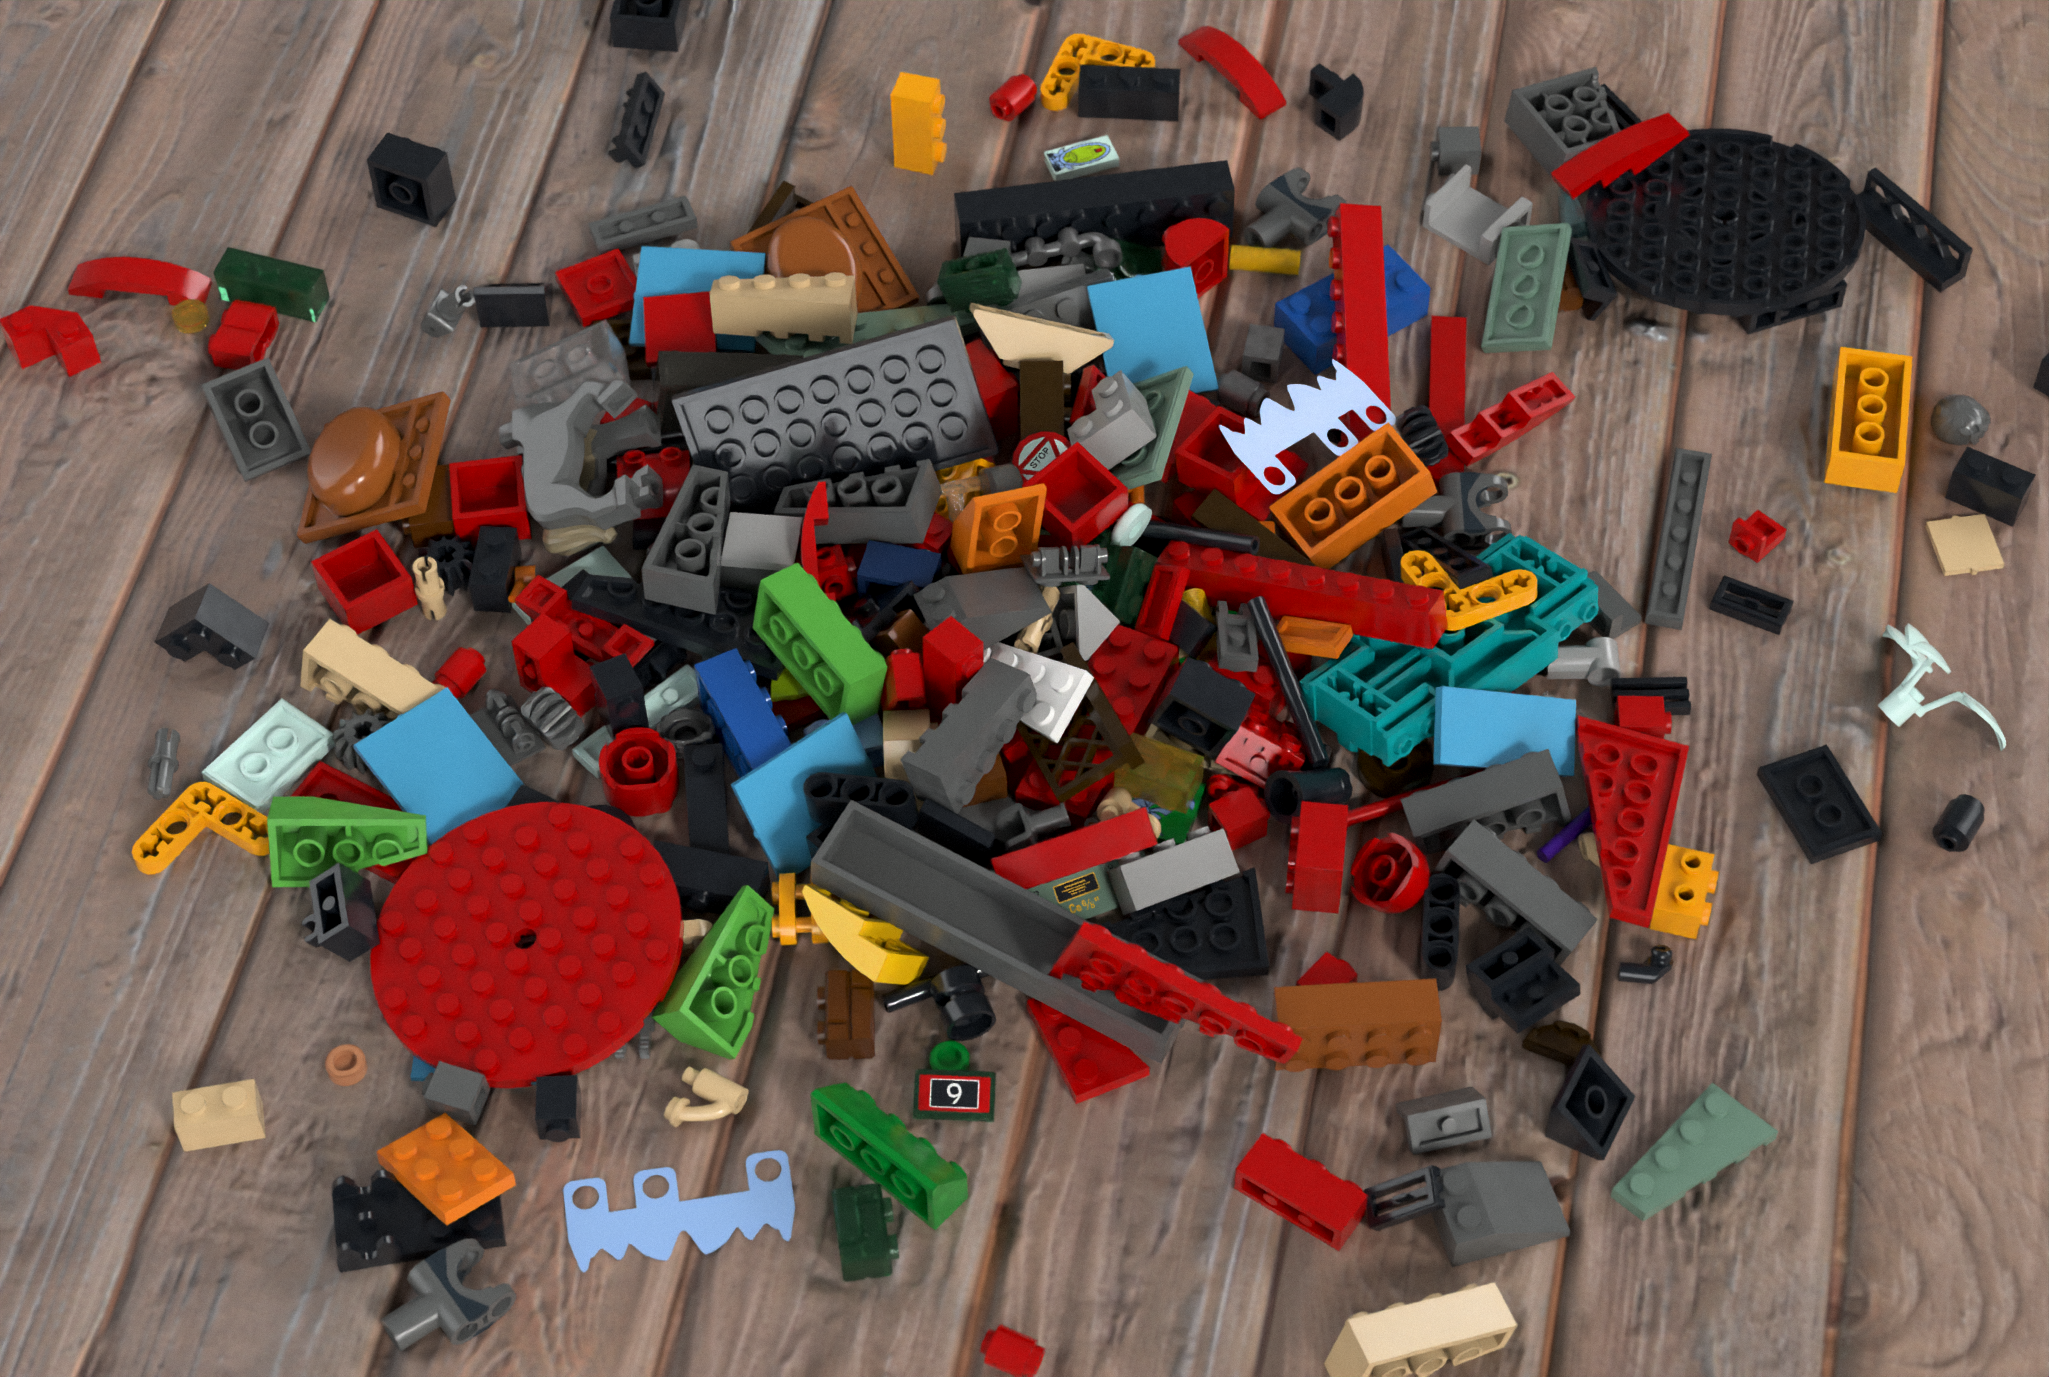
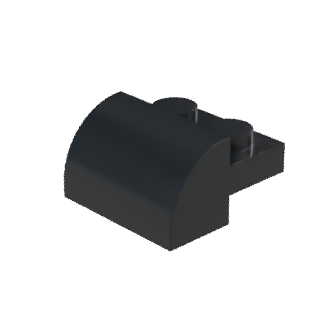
[1466,927,1580,1034]

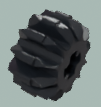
[1395,404,1449,467]
[418,534,475,597]

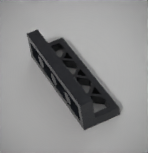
[1856,167,1973,292]

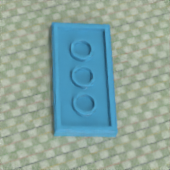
[1433,686,1576,777]

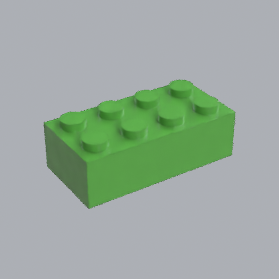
[752,562,887,725]

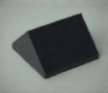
[474,283,553,328]
[1545,1044,1636,1160]

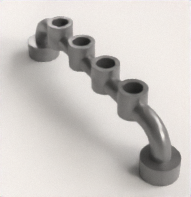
[925,227,1122,306]

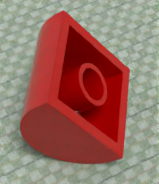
[1161,218,1230,299]
[617,447,692,520]

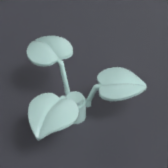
[1878,623,2006,751]

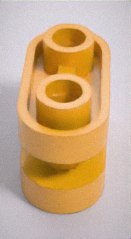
[772,873,829,946]

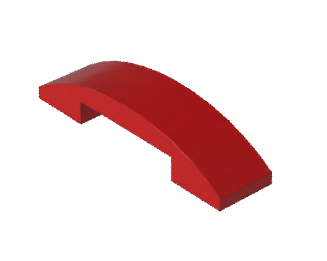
[1178,25,1286,120]
[68,257,212,309]
[801,481,836,602]
[514,575,655,667]

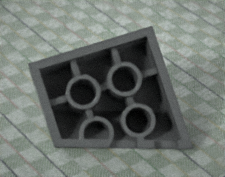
[1504,67,1620,179]

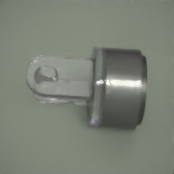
[939,463,1023,522]

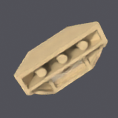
[969,302,1114,374]

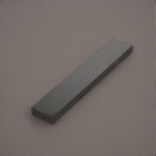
[1645,448,1712,630]

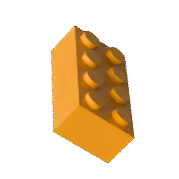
[1824,347,1913,493]

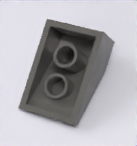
[201,358,311,482]
[913,567,1052,650]
[1425,1161,1571,1267]

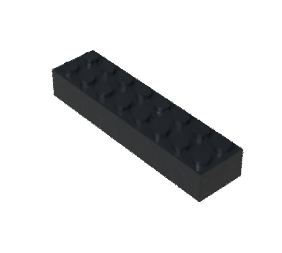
[954,160,1235,261]

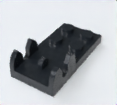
[331,1170,506,1273]

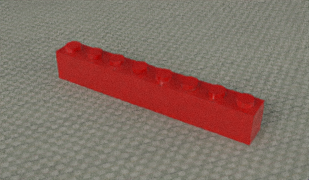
[1327,203,1391,458]
[1155,540,1448,649]

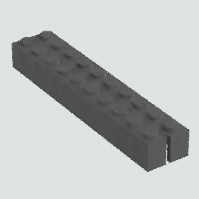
[811,800,1203,1064]

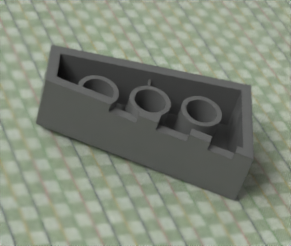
[1401,749,1572,855]

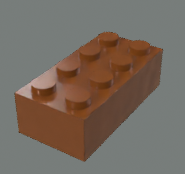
[1271,979,1442,1072]

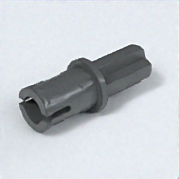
[147,728,180,800]

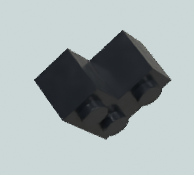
[154,583,269,670]

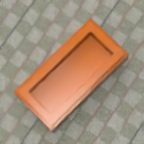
[1276,616,1353,659]

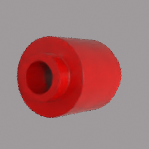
[989,74,1037,121]
[432,647,486,699]
[979,1324,1046,1377]

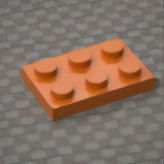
[376,1113,516,1226]

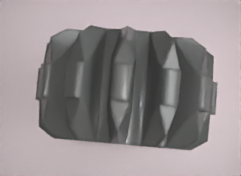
[521,687,585,751]
[333,708,391,775]

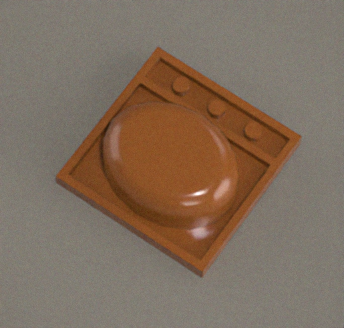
[730,185,920,313]
[297,391,451,544]

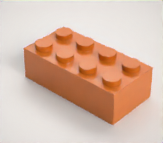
[1269,422,1437,569]

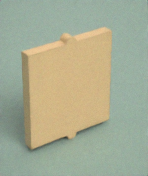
[1925,514,2004,576]

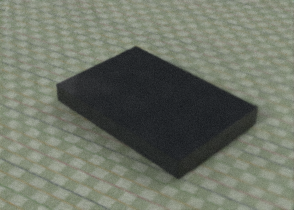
[1757,744,1882,864]

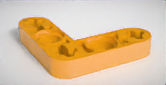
[1040,34,1155,111]
[1400,550,1537,631]
[132,782,270,874]

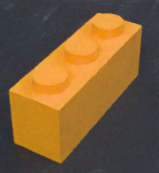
[890,72,947,175]

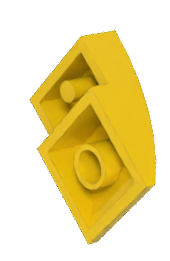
[802,885,929,985]

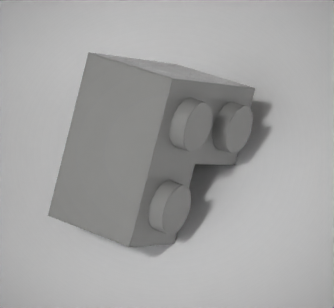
[1067,370,1157,470]

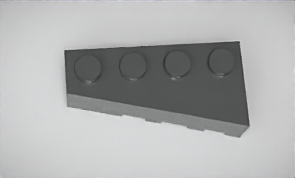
[976,267,1114,353]
[773,459,942,544]
[642,464,730,615]
[900,657,1037,814]
[1430,819,1598,966]

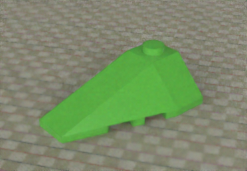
[267,797,428,887]
[651,885,775,1060]

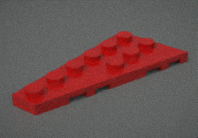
[1575,715,1689,928]
[1048,921,1303,1065]

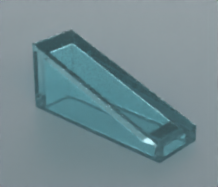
[1558,186,1586,238]

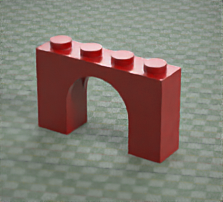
[1160,390,1309,521]

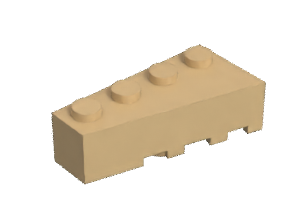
[710,272,858,344]
[300,619,445,721]
[1324,1282,1517,1377]

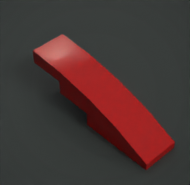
[1551,113,1690,200]
[1445,372,1575,467]
[991,806,1158,889]

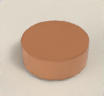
[325,1044,368,1086]

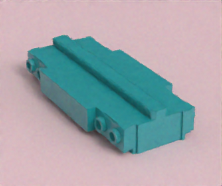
[1299,533,1599,767]

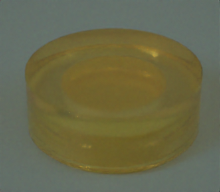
[172,299,209,333]

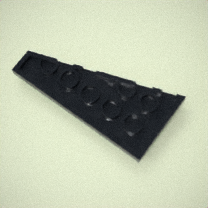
[572,574,785,681]
[1100,867,1269,980]

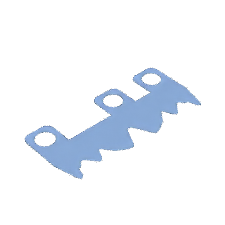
[1219,359,1396,494]
[563,1150,795,1273]

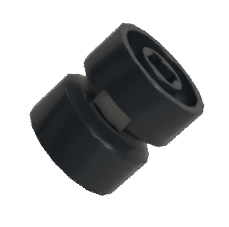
[929,965,996,1041]

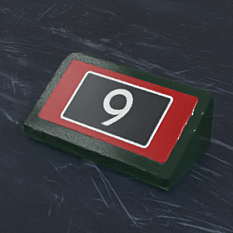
[913,1069,996,1122]

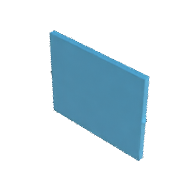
[629,246,767,353]
[1087,267,1219,394]
[353,687,524,845]
[730,712,877,881]

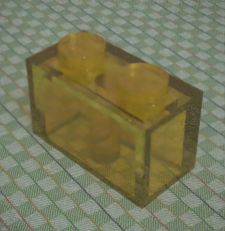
[1114,732,1204,814]

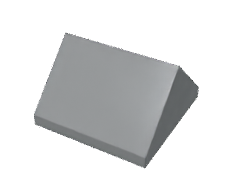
[721,512,804,571]
[1052,585,1120,661]

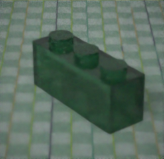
[213,247,330,323]

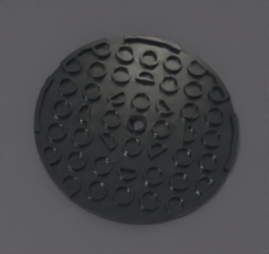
[1585,128,1866,317]

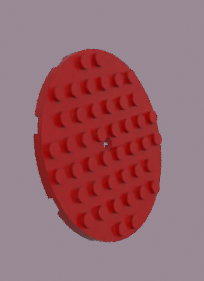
[370,802,684,1088]

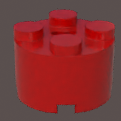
[599,727,680,817]

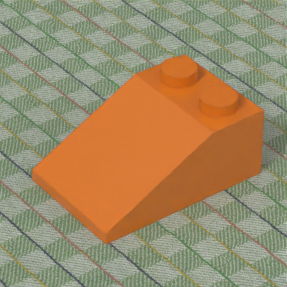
[950,483,1047,574]

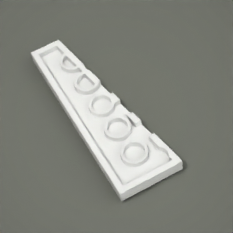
[924,620,1094,743]

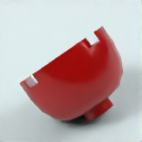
[1350,833,1430,914]

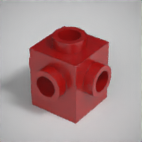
[800,544,858,601]

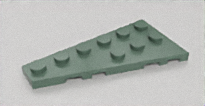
[753,301,979,364]

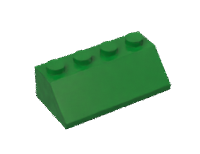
[810,1082,968,1231]

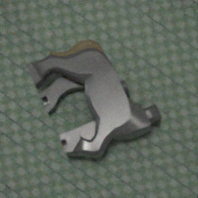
[499,378,663,556]

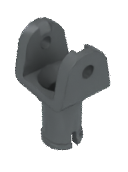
[421,285,475,337]
[994,802,1072,854]

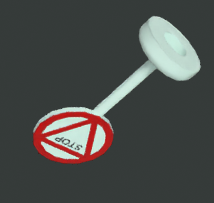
[1012,431,1152,551]

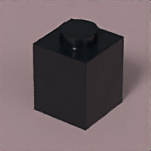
[535,1075,582,1142]

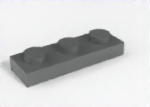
[588,195,698,255]

